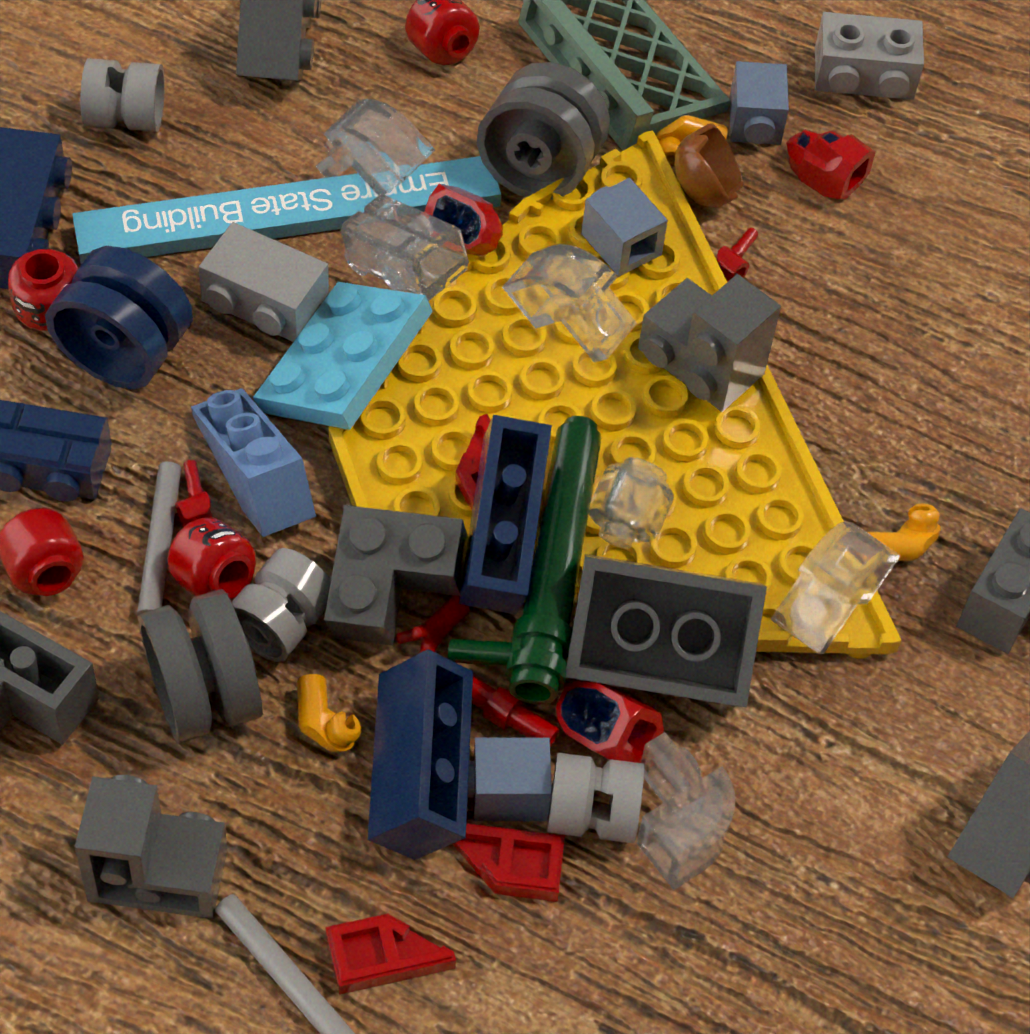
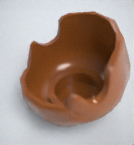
[674,123,744,208]

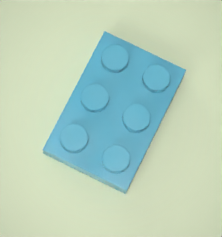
[253,282,433,430]

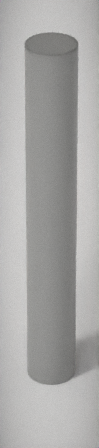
[137,462,181,616]
[215,894,355,1034]

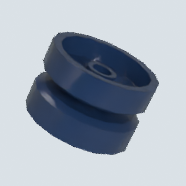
[45,246,193,390]

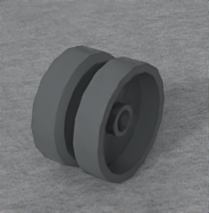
[476,62,610,200]
[138,589,263,744]

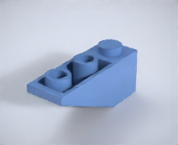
[191,388,316,537]

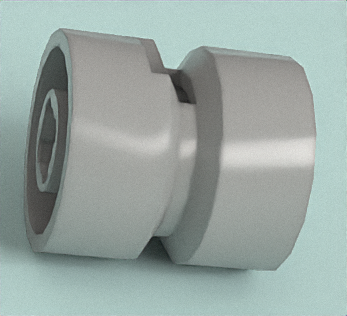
[80,58,165,132]
[231,548,331,662]
[547,752,644,843]

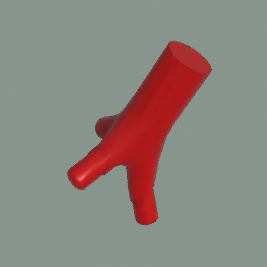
[396,595,470,653]

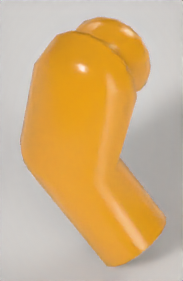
[656,115,727,165]
[864,503,941,561]
[297,674,361,752]

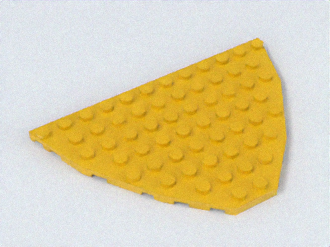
[329,130,902,659]

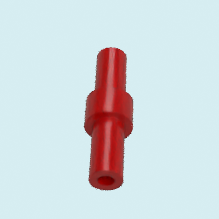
[472,676,560,747]

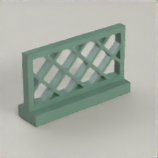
[518,0,731,151]

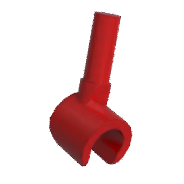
[716,228,758,282]
[175,460,213,528]

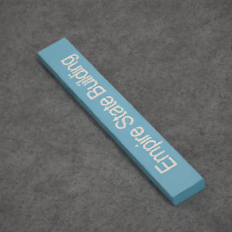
[72,156,501,265]

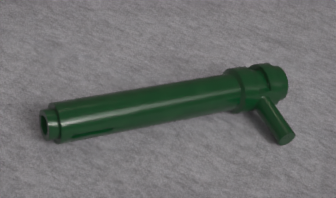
[448,416,602,704]

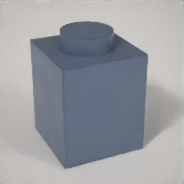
[729,61,789,145]
[581,178,668,277]
[468,737,552,821]

